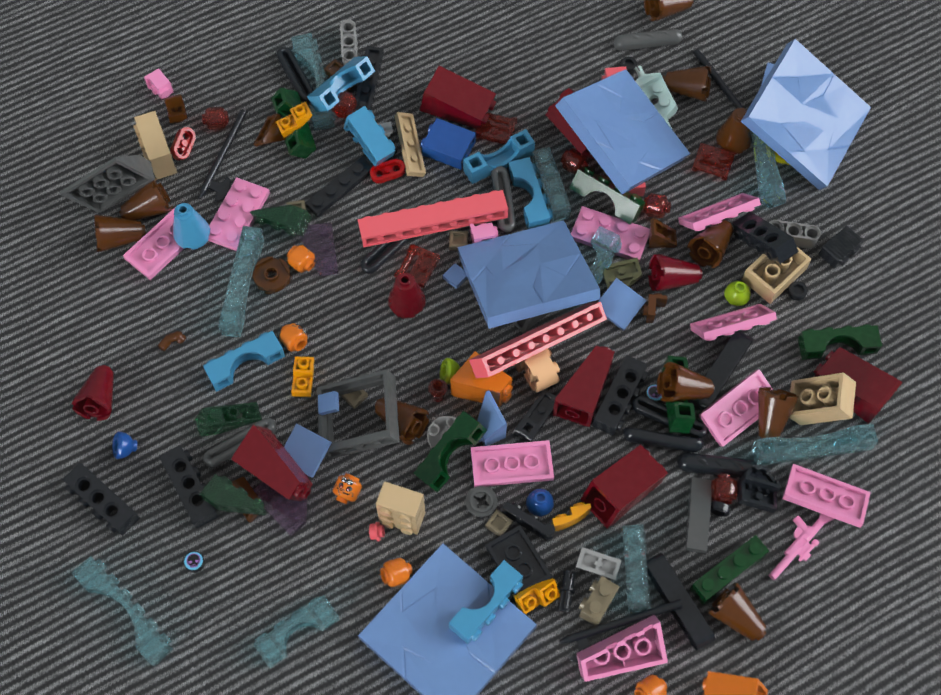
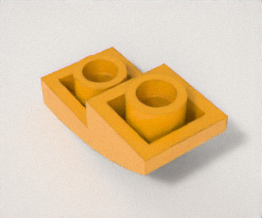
[276,101,313,138]
[291,356,315,397]
[551,502,591,531]
[514,578,560,615]

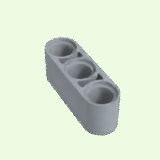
[340,19,358,65]
[769,220,821,249]

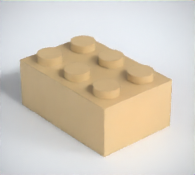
[133,111,177,179]
[742,247,811,304]
[789,372,856,425]
[376,481,425,535]

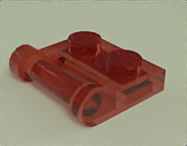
[475,111,518,145]
[692,143,735,180]
[394,244,440,288]

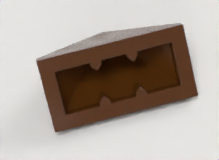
[253,113,286,147]
[648,218,677,248]

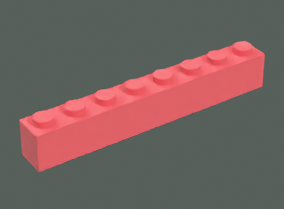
[358,190,508,248]
[469,302,607,378]

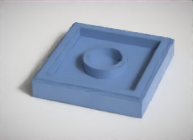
[598,278,647,331]
[284,424,332,478]

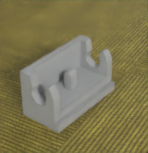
[576,547,622,580]

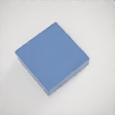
[443,263,467,289]
[318,391,339,415]

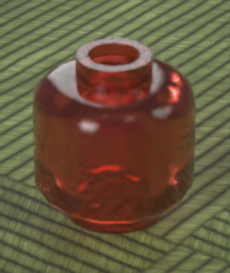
[332,92,357,119]
[202,107,229,130]
[560,148,588,174]
[643,193,671,218]
[711,474,738,505]

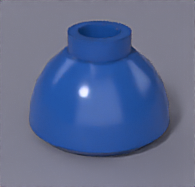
[112,431,137,459]
[526,489,554,516]

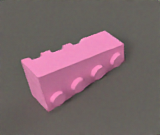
[576,615,668,682]

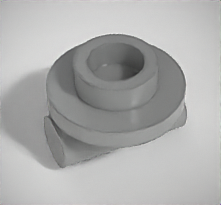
[378,121,393,138]

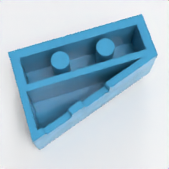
[343,106,395,167]

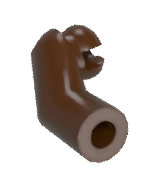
[157,331,186,352]

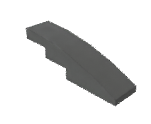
[685,477,712,553]

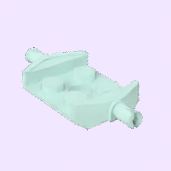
[635,66,678,129]

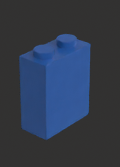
[420,118,476,170]

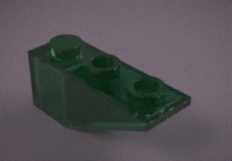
[250,205,312,237]
[195,402,262,436]
[200,474,267,516]

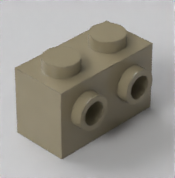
[579,576,620,626]

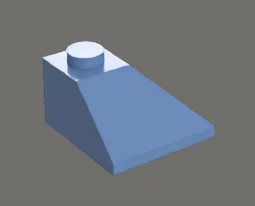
[477,390,507,446]

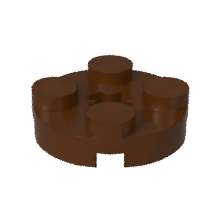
[252,257,291,294]

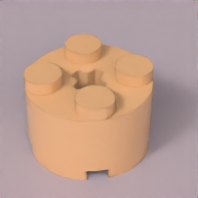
[520,349,560,393]

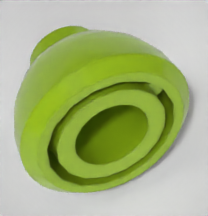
[724,281,751,306]
[440,358,461,385]

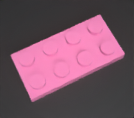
[208,177,270,252]
[678,193,761,231]
[571,206,650,262]
[123,208,184,280]
[690,304,777,341]
[698,369,773,447]
[471,440,554,487]
[782,464,871,528]

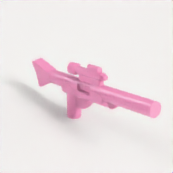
[769,513,835,580]

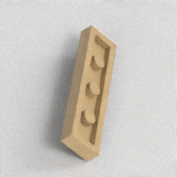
[394,112,426,177]

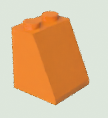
[450,351,513,407]
[703,671,768,695]

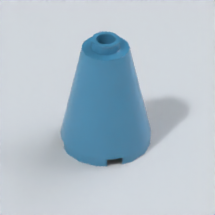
[173,203,210,249]

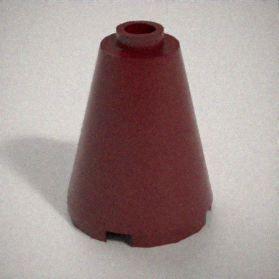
[648,254,703,292]
[388,273,426,319]
[72,365,114,421]

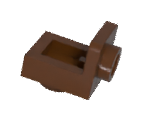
[164,94,188,123]
[643,293,668,323]

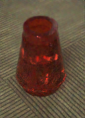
[428,379,448,402]

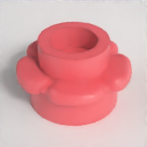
[369,521,385,542]

